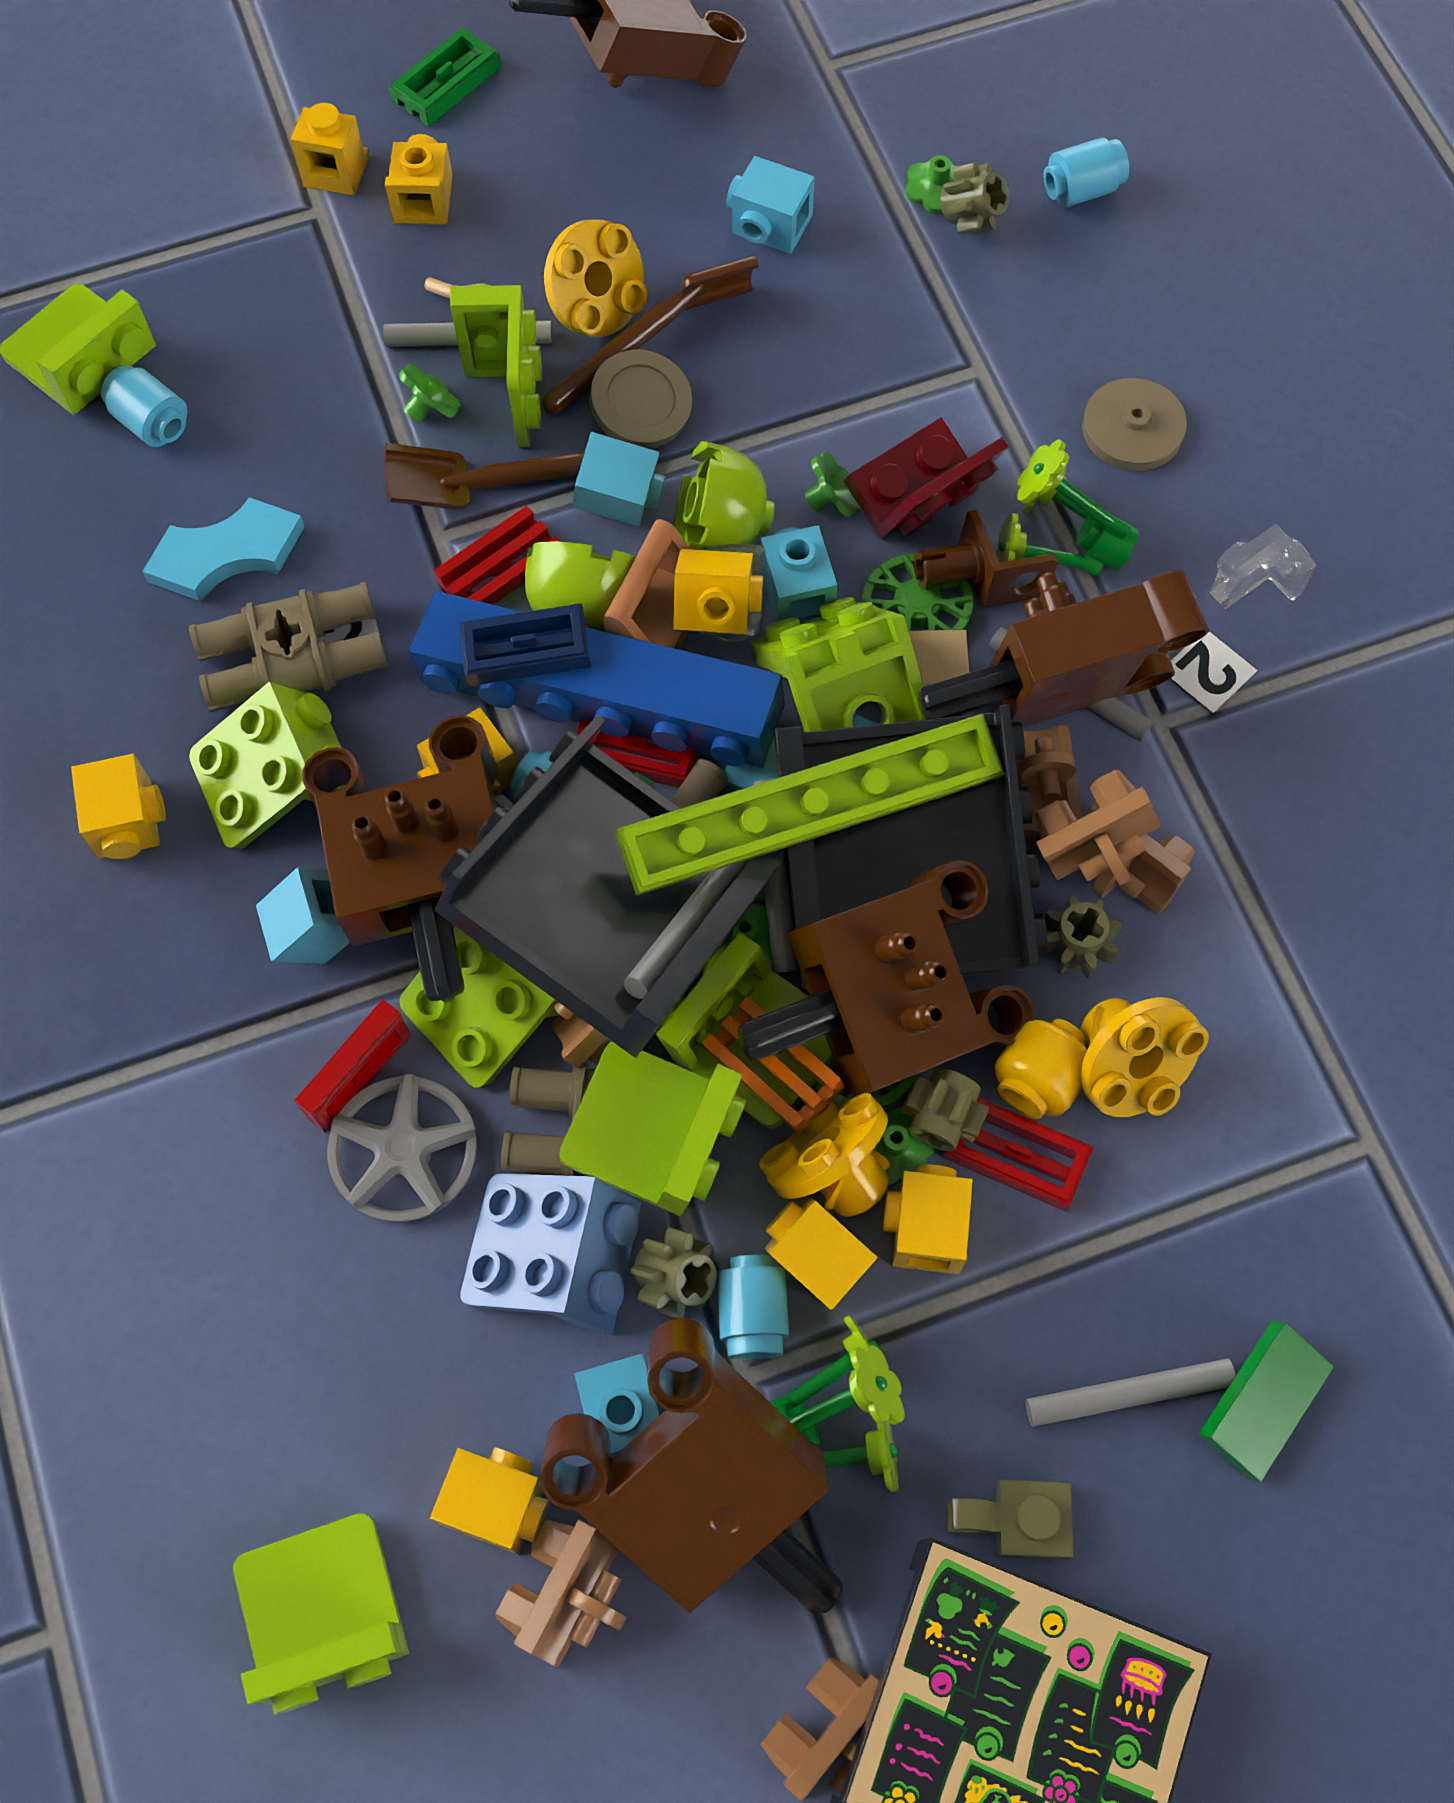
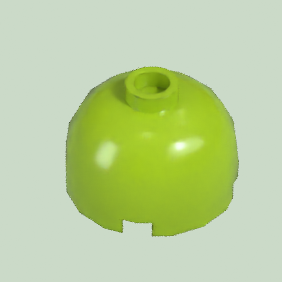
[673,441,775,553]
[525,541,636,632]

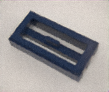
[460,603,591,686]

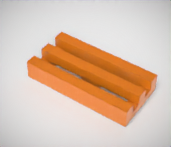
[702,996,845,1135]

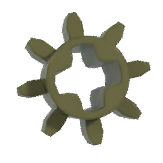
[940,162,1009,234]
[1044,894,1122,979]
[901,1068,989,1152]
[631,1227,718,1319]

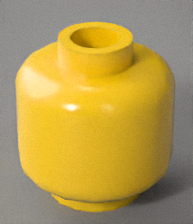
[994,1018,1087,1119]

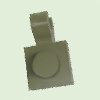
[946,1480,1074,1560]

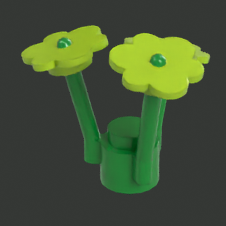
[996,439,1139,577]
[769,1315,905,1493]

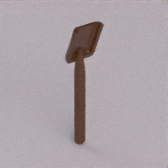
[542,255,759,414]
[383,443,647,510]

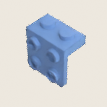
[460,1173,642,1335]

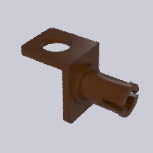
[913,510,1058,608]

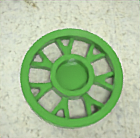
[862,554,974,631]

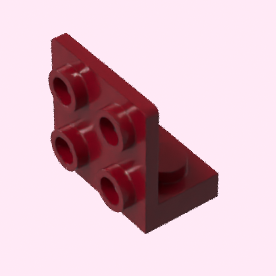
[843,417,1009,540]

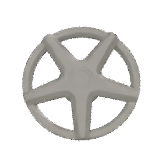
[327,1074,477,1222]

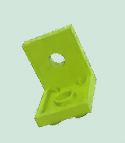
[750,597,927,732]

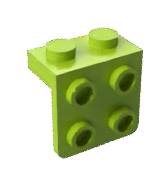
[0,284,156,415]
[450,284,542,448]
[189,681,346,849]
[399,927,560,1088]
[656,932,833,1129]
[559,1042,747,1216]
[233,1513,410,1715]

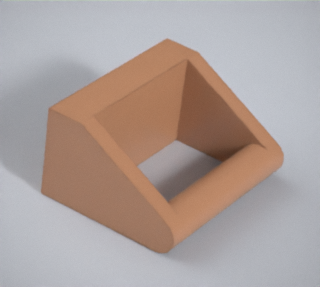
[603,519,690,650]

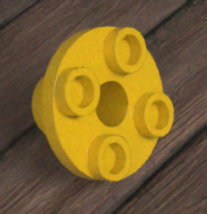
[544,219,648,337]
[1080,997,1209,1117]
[759,1093,890,1217]

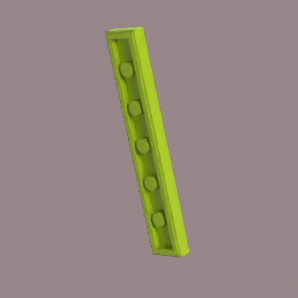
[615,714,1005,896]

